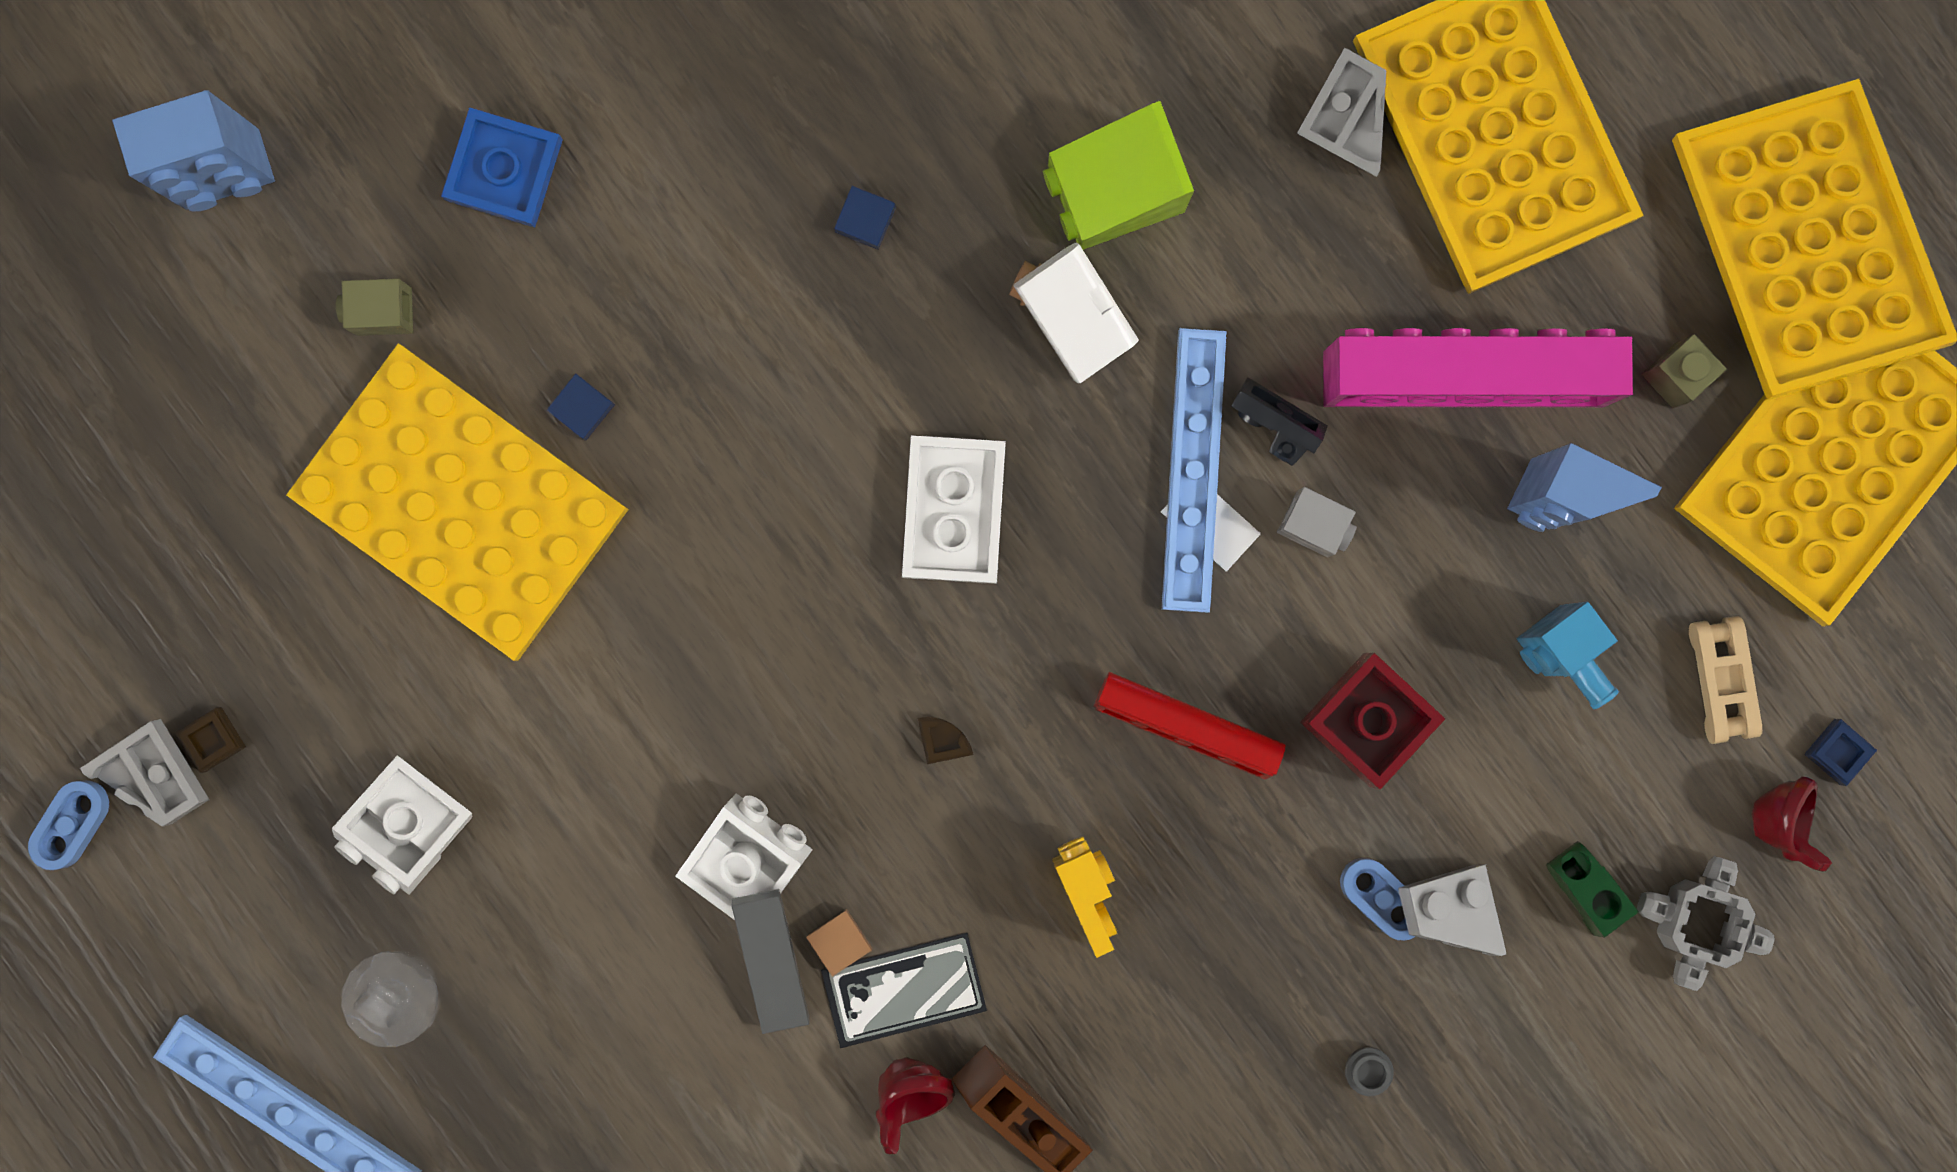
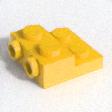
[1052,836,1118,958]

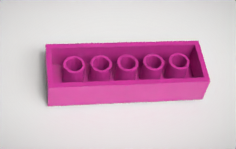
[1323,328,1633,408]

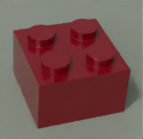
[1300,653,1445,790]

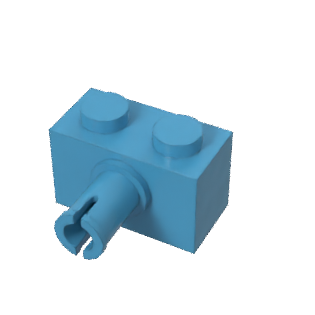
[1516,602,1619,709]

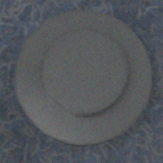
[1345,1047,1394,1096]

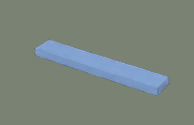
[1161,328,1227,613]
[153,1015,422,1172]

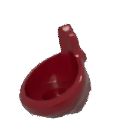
[1752,776,1832,872]
[876,1057,955,1154]

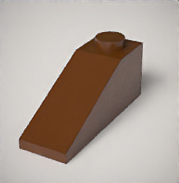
[952,1045,1093,1172]

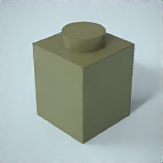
[336,279,413,336]
[1641,334,1727,408]

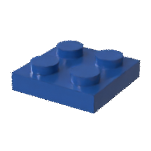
[441,107,563,228]

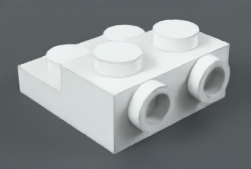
[332,755,472,895]
[676,793,813,920]

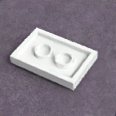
[902,435,1006,584]

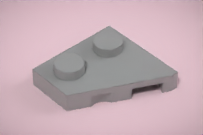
[1297,48,1387,177]
[80,719,210,827]
[1398,865,1506,956]

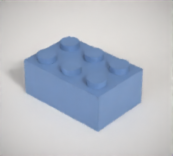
[112,90,275,211]

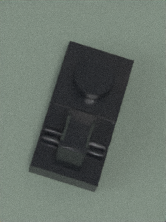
[1232,377,1328,466]

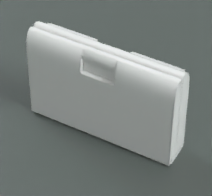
[1013,243,1139,383]

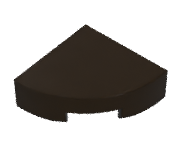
[918,717,974,765]

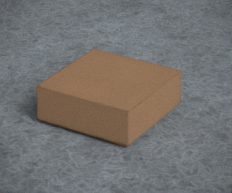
[806,909,873,977]

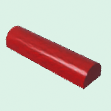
[1093,672,1286,780]

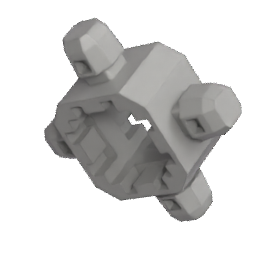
[1637,856,1775,991]

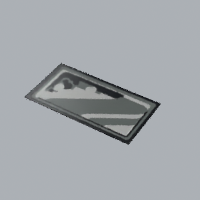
[821,933,987,1049]

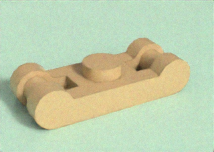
[1689,616,1762,744]

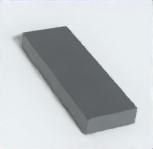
[731,889,809,1034]

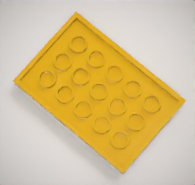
[1353,0,1644,294]
[1672,79,1957,400]
[286,343,629,661]
[1674,351,1957,626]

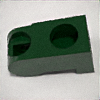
[1546,841,1639,938]

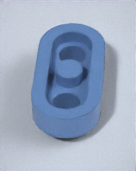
[28,780,109,870]
[1340,858,1415,940]

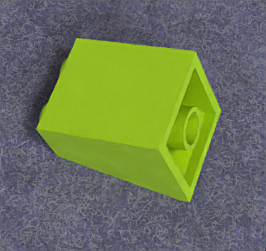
[1043,101,1194,250]

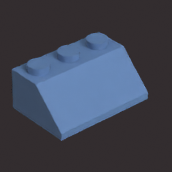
[1507,443,1662,532]

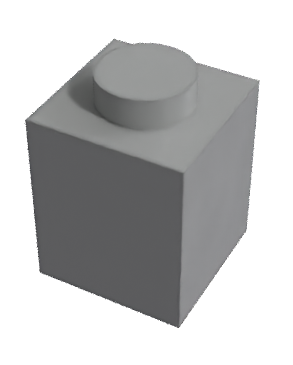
[1277,487,1357,557]

